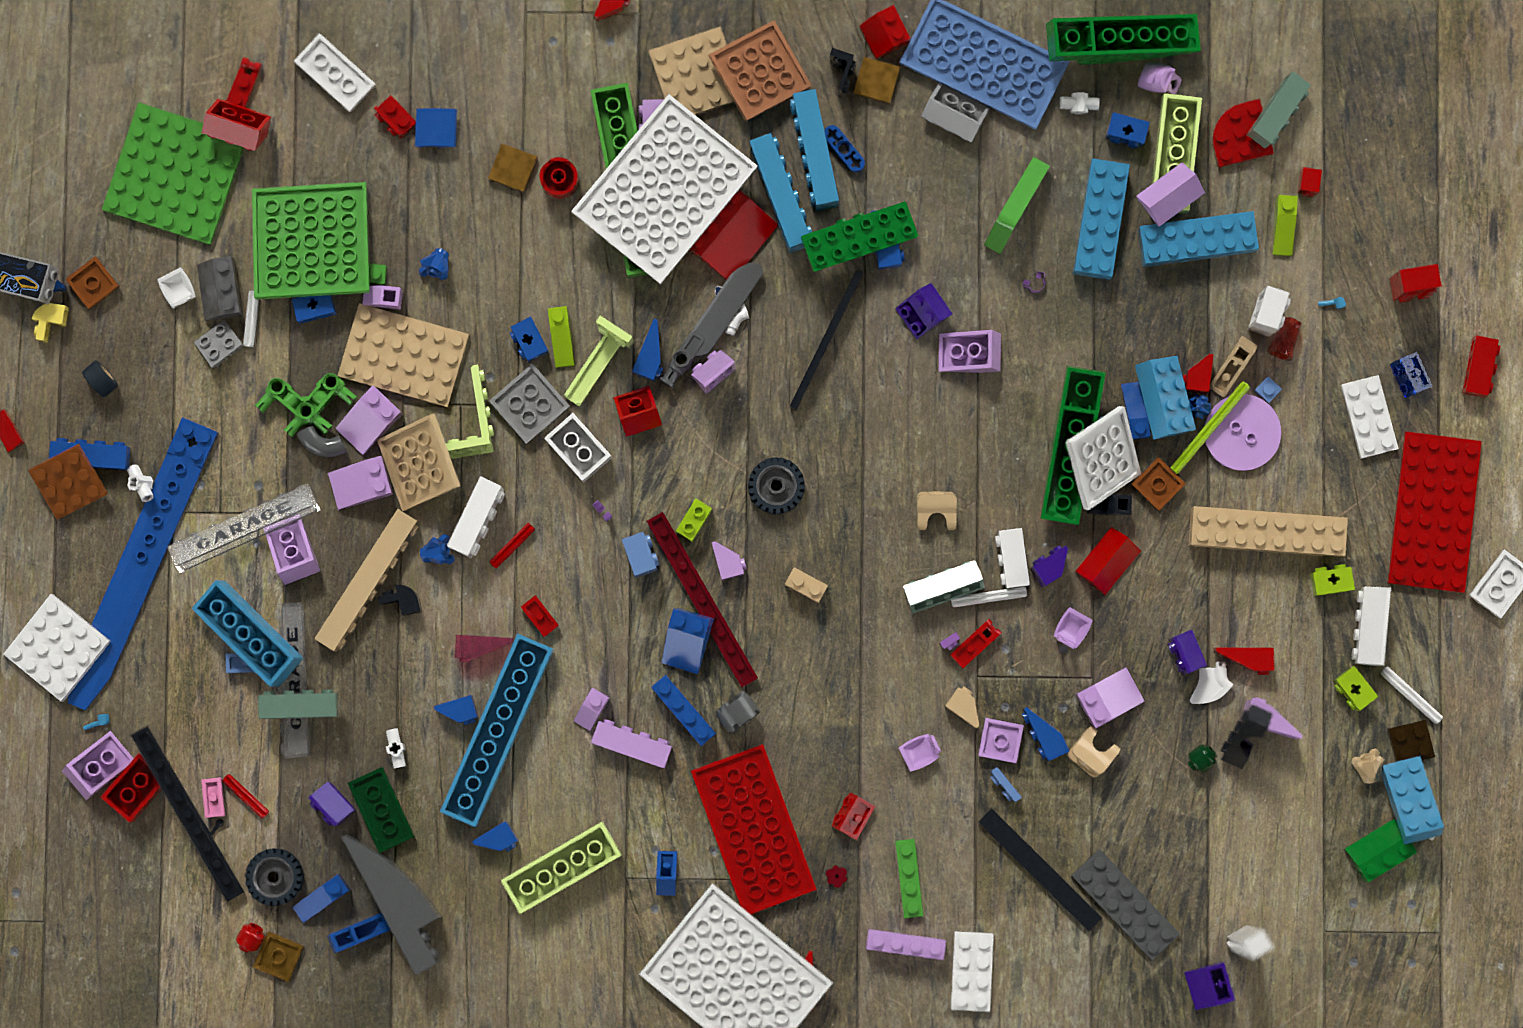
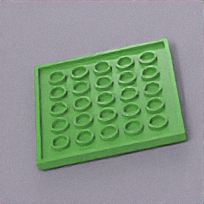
[102,102,244,245]
[252,182,370,300]

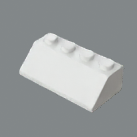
[1352,587,1391,666]

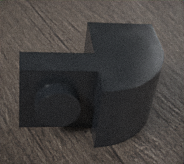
[1087,494,1132,516]
[378,585,422,616]

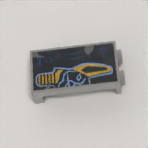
[0,252,59,305]

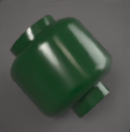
[1188,744,1217,773]

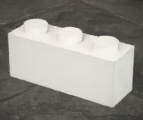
[995,528,1030,589]

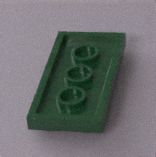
[348,766,415,853]

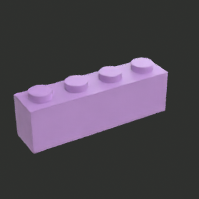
[591,719,672,768]
[866,929,946,960]

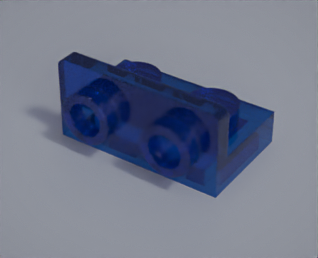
[1390,352,1433,398]

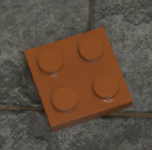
[65,256,120,310]
[1131,457,1186,511]

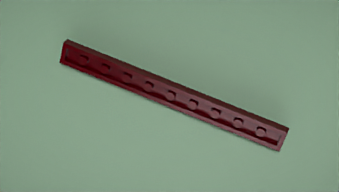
[646,512,758,688]

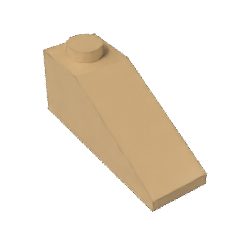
[1210,336,1258,397]

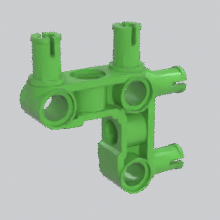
[255,373,358,437]

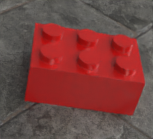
[201,99,272,151]
[1389,264,1442,303]
[101,753,162,823]

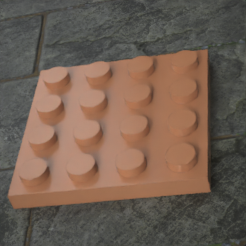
[708,20,812,122]

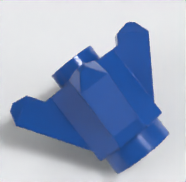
[419,248,449,280]
[420,534,455,565]

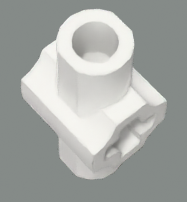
[1060,92,1099,114]
[127,465,154,502]
[386,728,406,769]

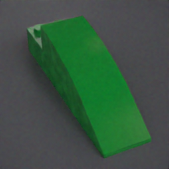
[1046,14,1201,65]
[1041,365,1106,525]

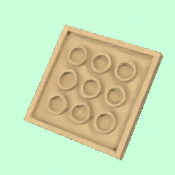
[649,27,734,115]
[377,414,460,511]

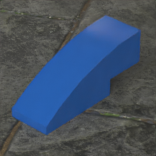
[327,913,391,954]

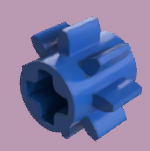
[1189,394,1211,419]

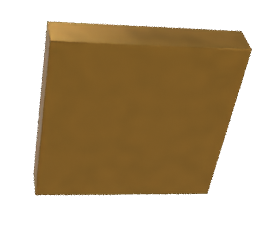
[853,57,900,104]
[488,143,537,192]
[253,931,304,982]

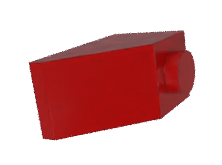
[594,0,630,21]
[1183,354,1214,394]

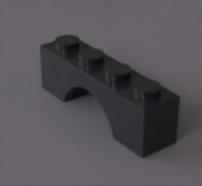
[1220,704,1273,769]

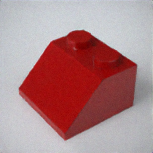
[859,5,911,59]
[613,386,662,437]

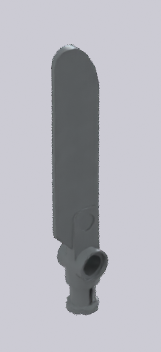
[659,263,763,389]

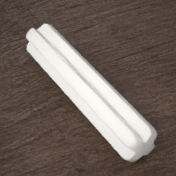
[243,291,259,347]

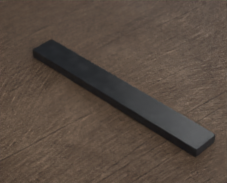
[790,270,863,411]
[978,808,1102,931]

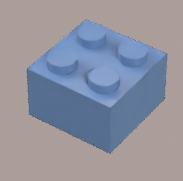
[622,532,660,578]

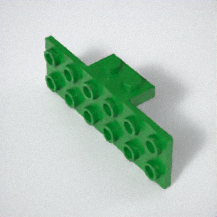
[801,201,918,272]

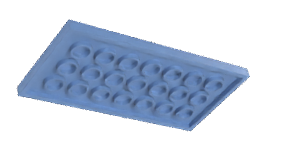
[899,0,1070,130]

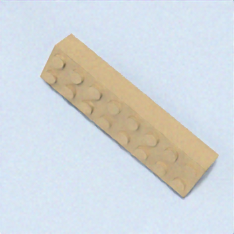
[1189,506,1348,558]

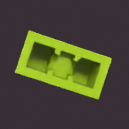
[676,498,712,543]
[1310,564,1355,596]
[1333,666,1378,711]

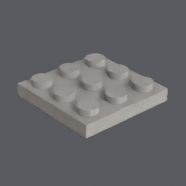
[489,364,570,444]

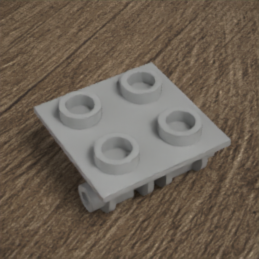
[194,319,244,368]

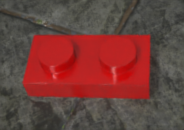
[521,595,559,637]

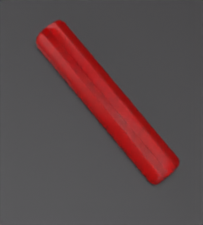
[489,523,535,568]
[222,774,269,819]

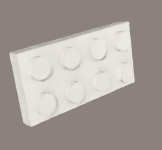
[294,33,376,113]
[1340,375,1398,459]
[951,931,994,1012]

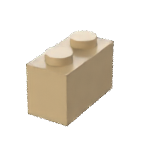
[785,567,828,604]

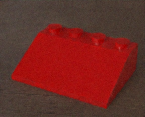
[689,190,779,280]

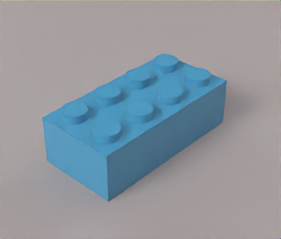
[1135,356,1196,440]
[1381,756,1444,844]

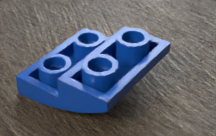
[415,108,457,148]

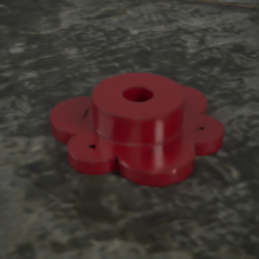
[826,865,847,888]

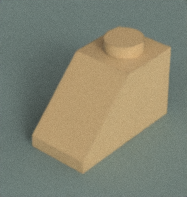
[945,686,979,728]

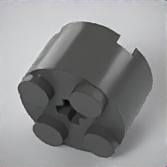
[715,690,761,734]

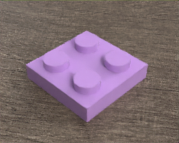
[978,718,1024,763]

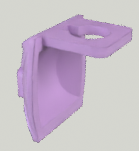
[1138,62,1181,95]
[1054,607,1093,649]
[899,734,941,772]

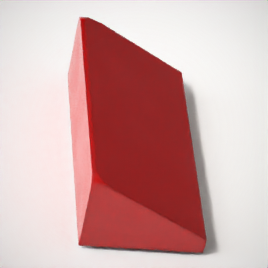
[0,409,25,453]

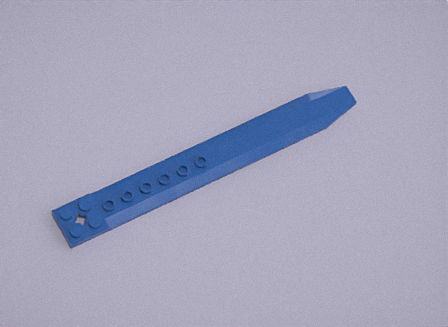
[67,417,218,710]

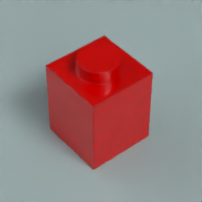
[1297,167,1322,198]

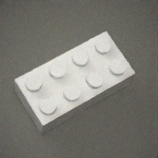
[447,476,505,558]

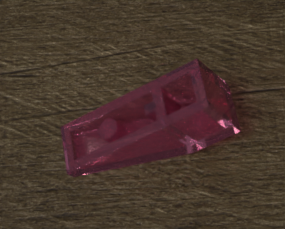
[454,635,515,663]

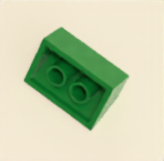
[1344,819,1418,883]

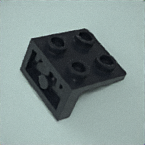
[829,48,856,98]

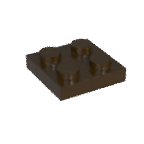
[1387,720,1435,762]

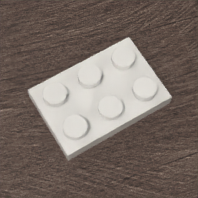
[1469,549,1523,619]

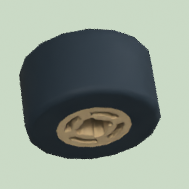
[82,360,118,397]

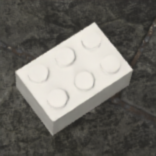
[1248,286,1291,337]
[544,413,612,483]

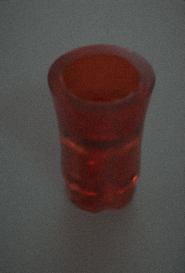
[1267,317,1302,361]

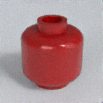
[236,923,265,953]

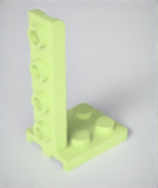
[564,316,634,407]
[445,365,494,459]

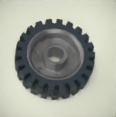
[748,457,805,515]
[245,848,304,906]

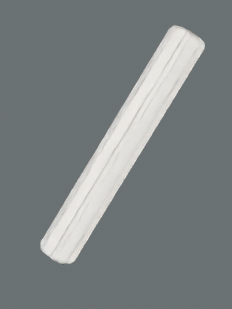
[951,587,1027,607]
[1380,667,1443,724]

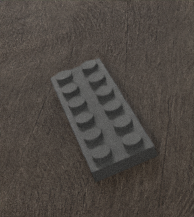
[1071,849,1180,960]

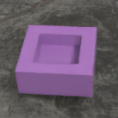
[939,632,960,650]

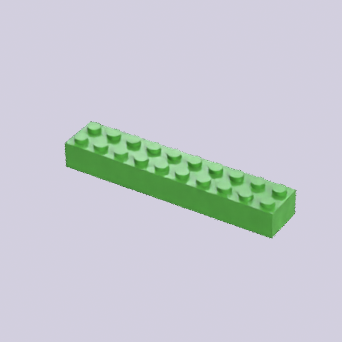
[590,83,648,279]

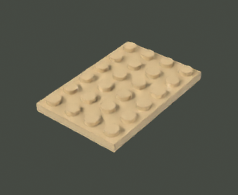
[338,303,469,408]

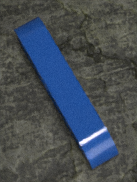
[824,125,865,173]

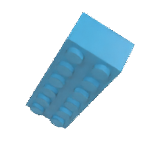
[790,89,839,211]
[749,133,812,253]
[1073,158,1130,280]
[1138,211,1259,267]
[192,580,303,687]

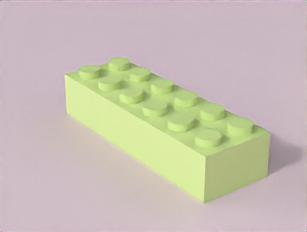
[1152,93,1202,214]
[501,821,622,914]

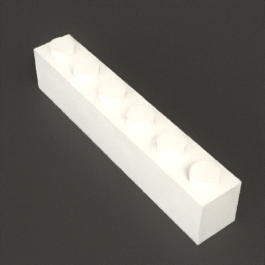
[1226,925,1273,959]

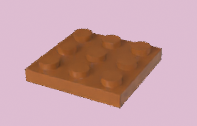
[28,444,108,520]

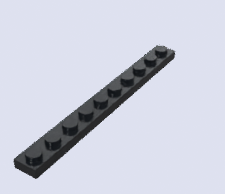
[130,725,244,902]

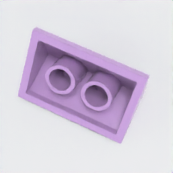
[1136,163,1205,227]

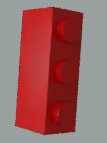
[1462,335,1501,398]

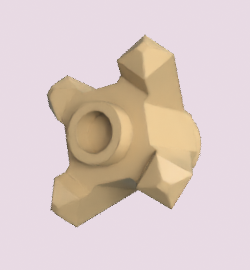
[1351,749,1384,783]

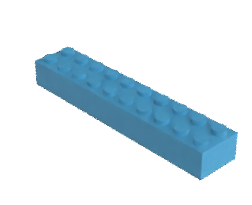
[440,633,554,827]

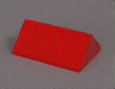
[1075,527,1141,595]

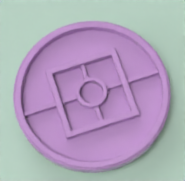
[1204,394,1281,471]

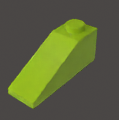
[1272,195,1298,256]
[548,306,575,368]

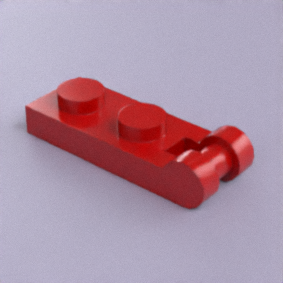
[226,57,262,107]
[950,619,1002,669]

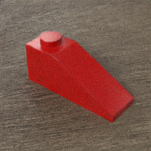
[1214,647,1274,675]

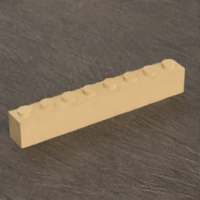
[314,509,419,652]

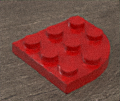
[1212,99,1274,168]

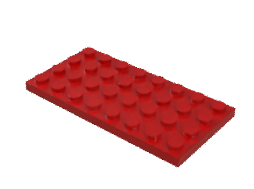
[1387,431,1482,593]
[691,744,817,914]

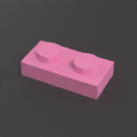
[201,777,225,818]

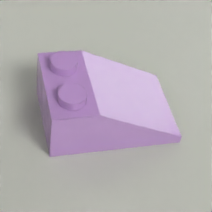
[939,330,1001,373]
[691,350,736,394]
[335,385,403,455]
[328,456,394,510]
[264,515,320,585]
[1075,668,1144,728]
[1243,697,1302,739]
[62,731,134,801]

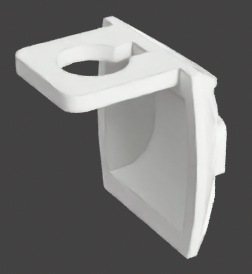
[158,267,196,308]

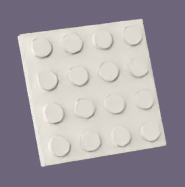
[1066,406,1141,510]
[4,594,111,702]

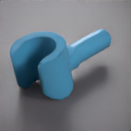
[1318,297,1346,309]
[83,714,109,730]

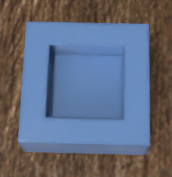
[1254,376,1282,403]

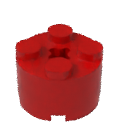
[539,157,579,199]

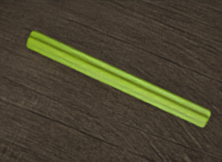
[1171,381,1250,474]

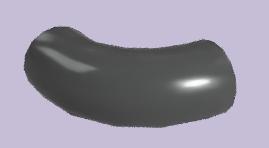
[296,426,347,458]

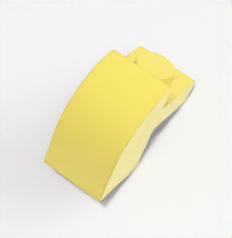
[32,303,69,343]

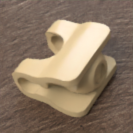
[917,491,957,530]
[1068,726,1120,778]

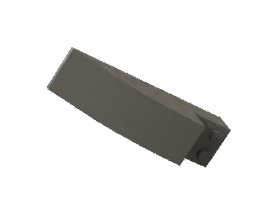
[342,835,442,975]

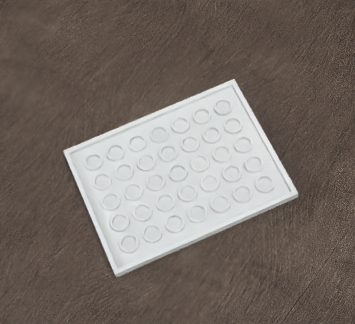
[571,94,758,285]
[639,884,833,1028]

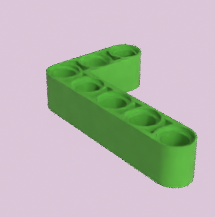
[984,157,1050,254]

